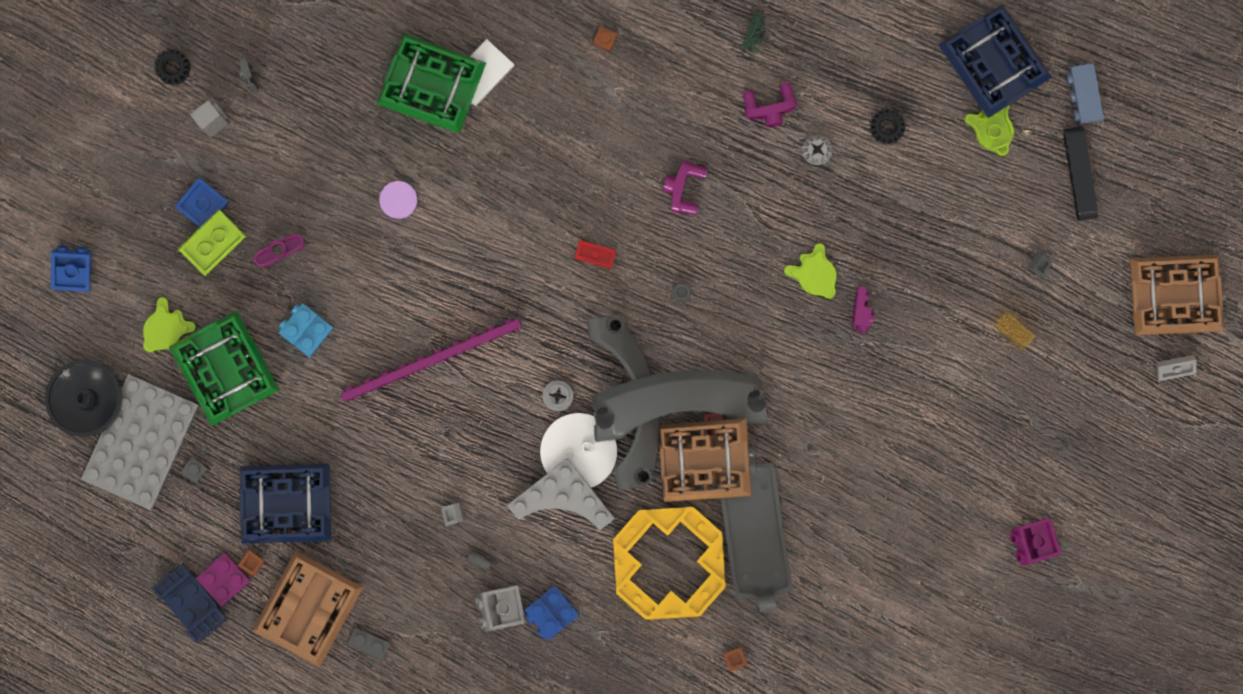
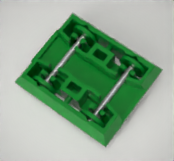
[376,33,487,134]
[169,311,279,426]

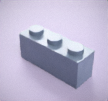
[1066,63,1104,126]

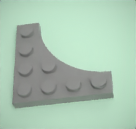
[507,458,615,530]

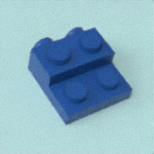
[51,245,92,292]
[524,586,579,640]

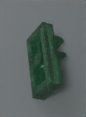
[741,12,765,53]

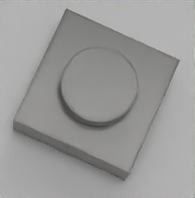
[441,503,463,526]

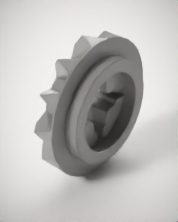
[802,135,832,165]
[543,381,573,411]

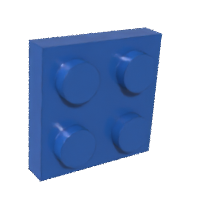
[175,178,229,227]

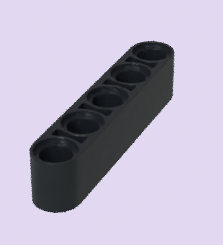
[1063,126,1098,221]

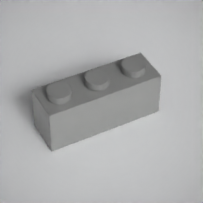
[190,100,228,138]

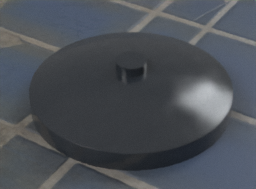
[45,360,123,437]

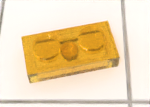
[994,311,1036,351]

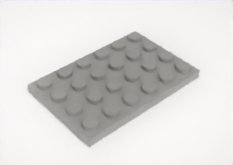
[81,374,199,510]

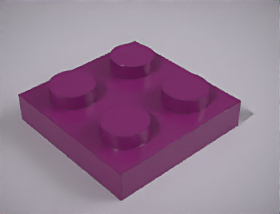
[196,552,251,607]

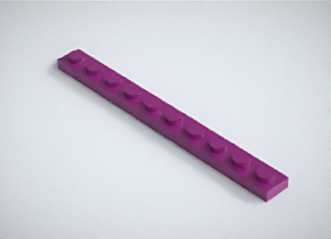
[341,318,522,402]

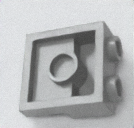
[475,585,526,632]

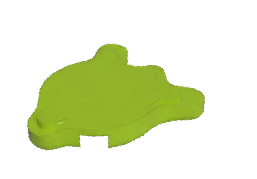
[964,105,1014,156]
[784,243,836,299]
[143,298,196,353]

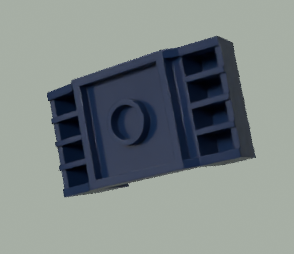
[152,562,228,644]

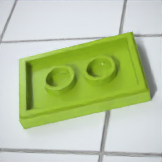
[177,209,246,276]

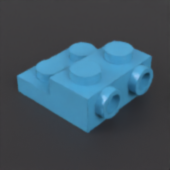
[278,303,334,358]

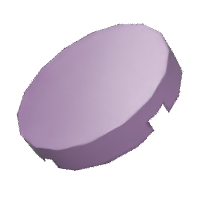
[379,181,418,219]

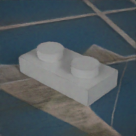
[1157,355,1197,381]

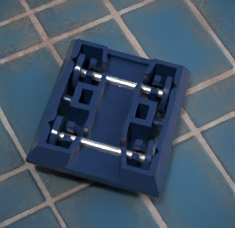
[938,4,1052,118]
[240,463,331,544]

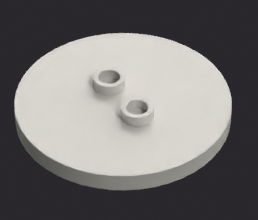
[540,413,617,488]

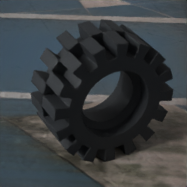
[154,49,191,86]
[870,109,906,145]

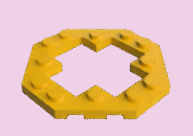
[613,507,726,620]

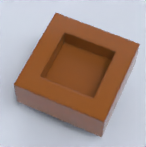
[593,26,618,52]
[238,550,265,577]
[723,647,747,672]

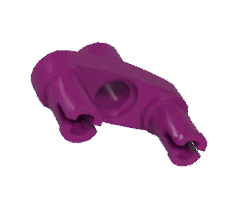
[743,82,798,128]
[663,161,708,216]
[254,234,305,268]

